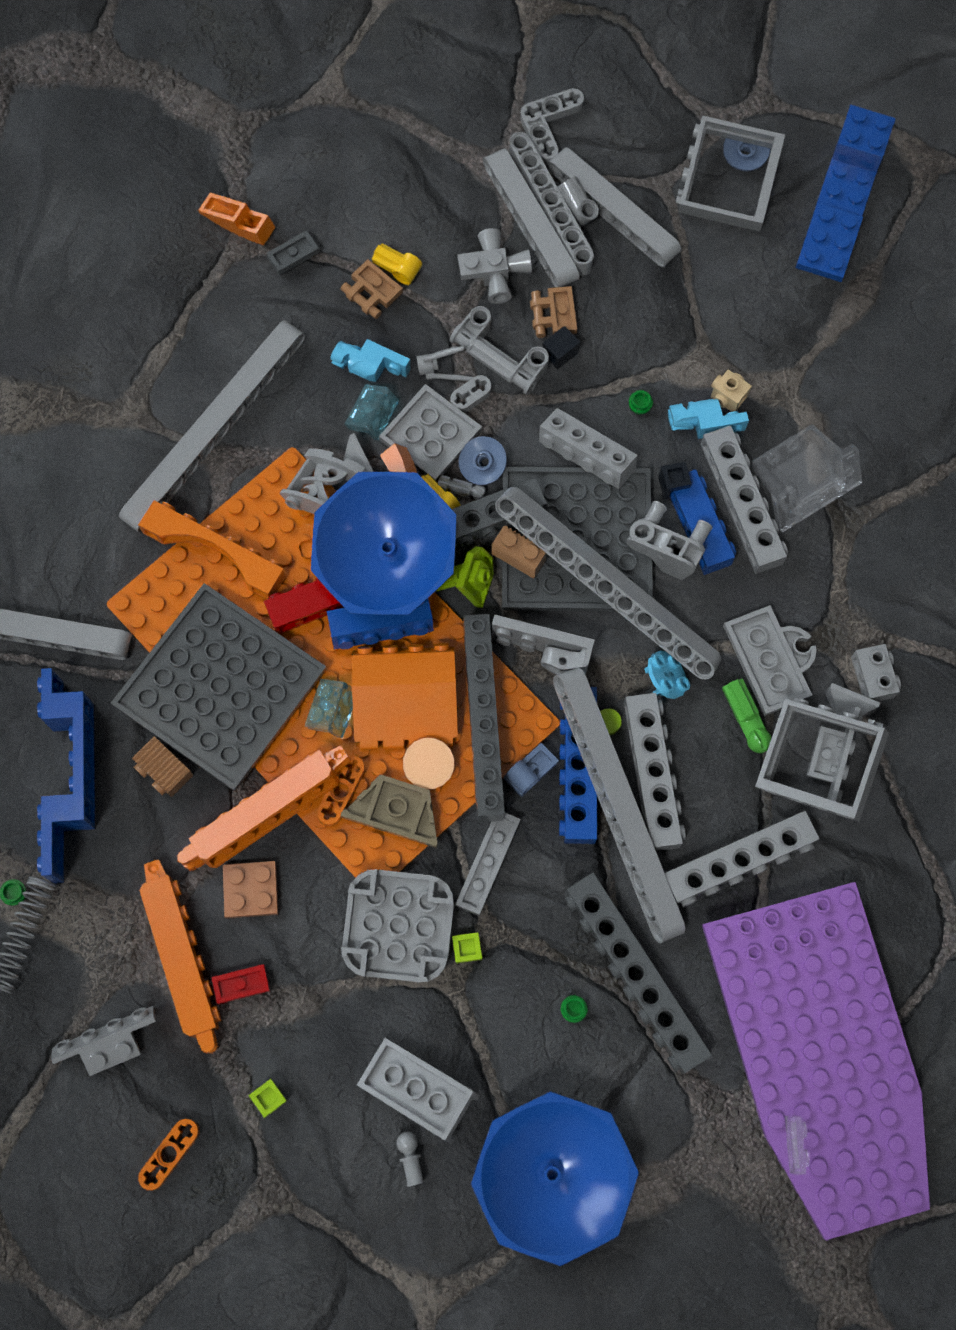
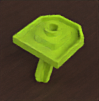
[436,546,494,608]

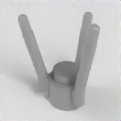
[417,346,473,381]

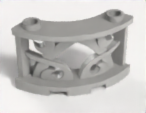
[280,448,365,514]

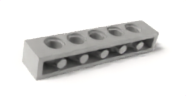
[700,426,788,574]
[624,693,686,851]
[665,811,819,907]

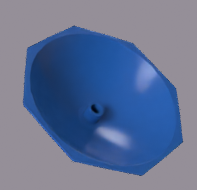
[311,472,457,615]
[471,1092,639,1266]

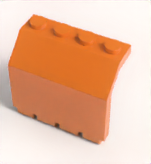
[352,643,458,750]

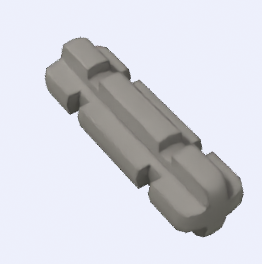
[438,475,486,500]

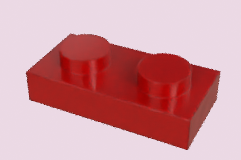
[211,964,270,1005]

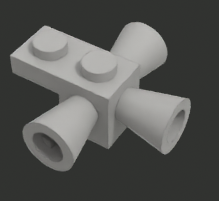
[458,228,532,304]

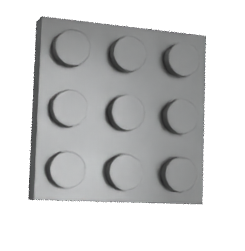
[379,384,482,482]

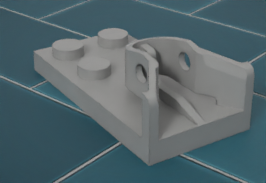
[491,615,594,675]
[357,1038,480,1144]

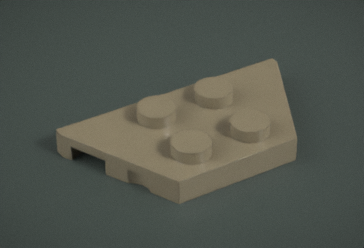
[341,774,438,848]

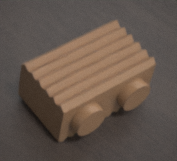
[491,526,546,579]
[132,736,193,797]

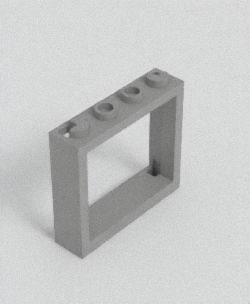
[676,116,785,232]
[755,698,889,822]

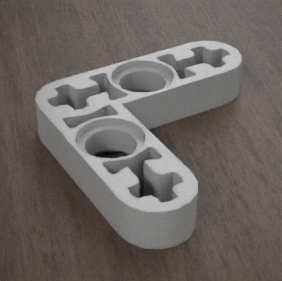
[520,89,584,166]

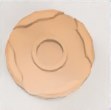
[403,738,454,789]

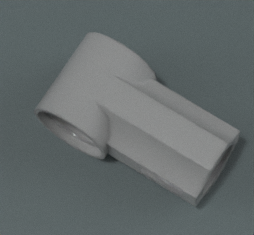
[558,176,599,227]

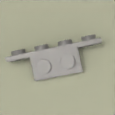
[806,707,862,803]
[51,1006,156,1076]

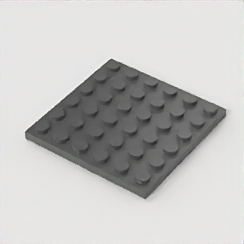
[502,467,653,612]
[111,583,327,792]

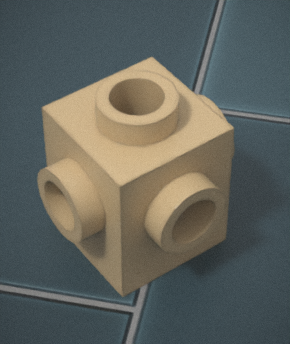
[711,370,752,412]

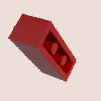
[264,578,344,634]

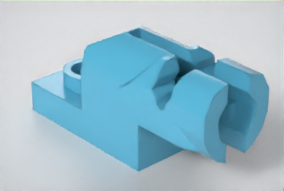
[331,339,411,382]
[668,399,749,439]

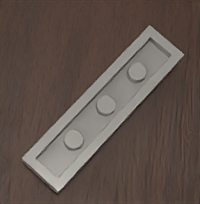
[455,812,521,916]

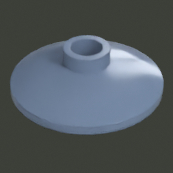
[723,138,770,171]
[459,436,507,485]

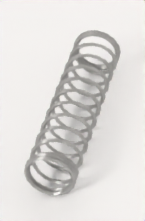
[0,876,56,994]

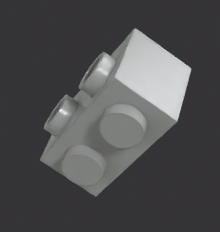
[851,644,901,702]

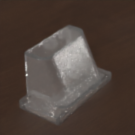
[752,424,862,532]

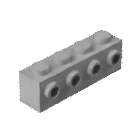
[539,408,638,489]

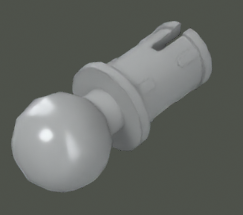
[397,1132,424,1187]

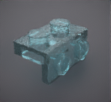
[345,384,399,440]
[304,679,353,738]

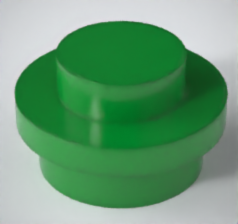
[628,390,653,414]
[0,879,27,906]
[561,995,587,1023]

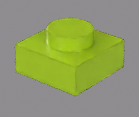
[452,932,482,964]
[248,1079,287,1118]

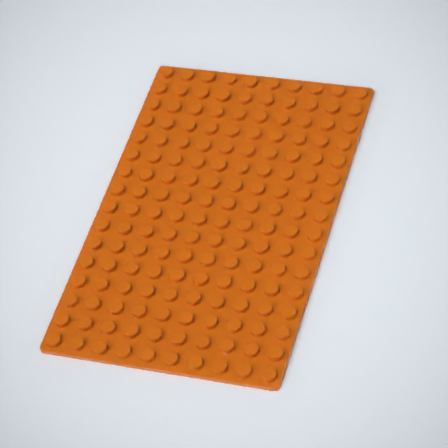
[107,448,560,878]

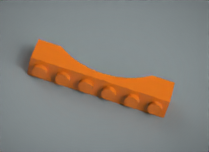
[138,500,286,599]

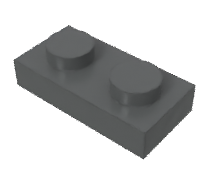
[266,230,320,276]

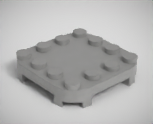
[341,869,454,983]

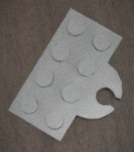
[723,605,817,716]

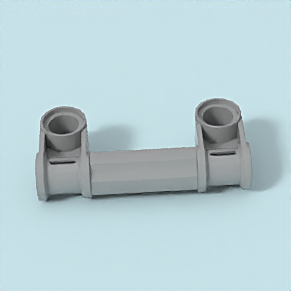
[450,306,549,395]

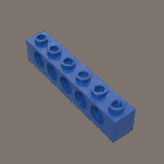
[559,687,597,844]

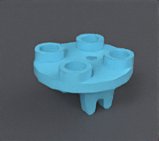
[644,651,690,699]

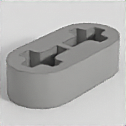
[450,375,491,413]

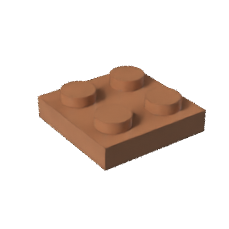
[223,861,278,919]

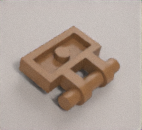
[341,259,403,319]
[530,286,577,338]

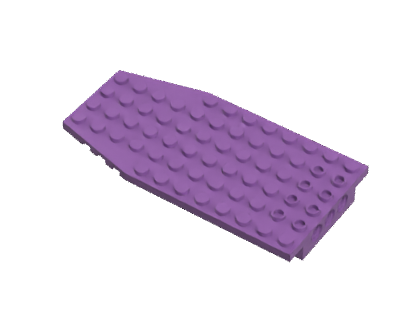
[702,882,930,1240]

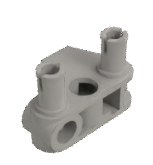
[626,501,712,580]

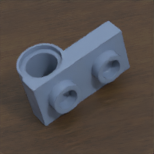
[504,743,559,798]

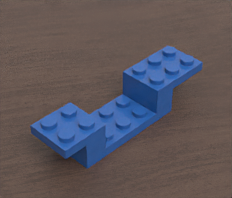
[795,105,896,282]
[37,668,95,883]

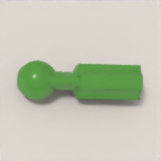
[722,679,772,753]

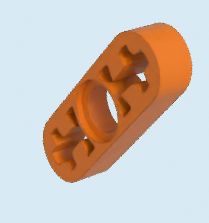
[317,756,365,827]
[138,1119,200,1190]

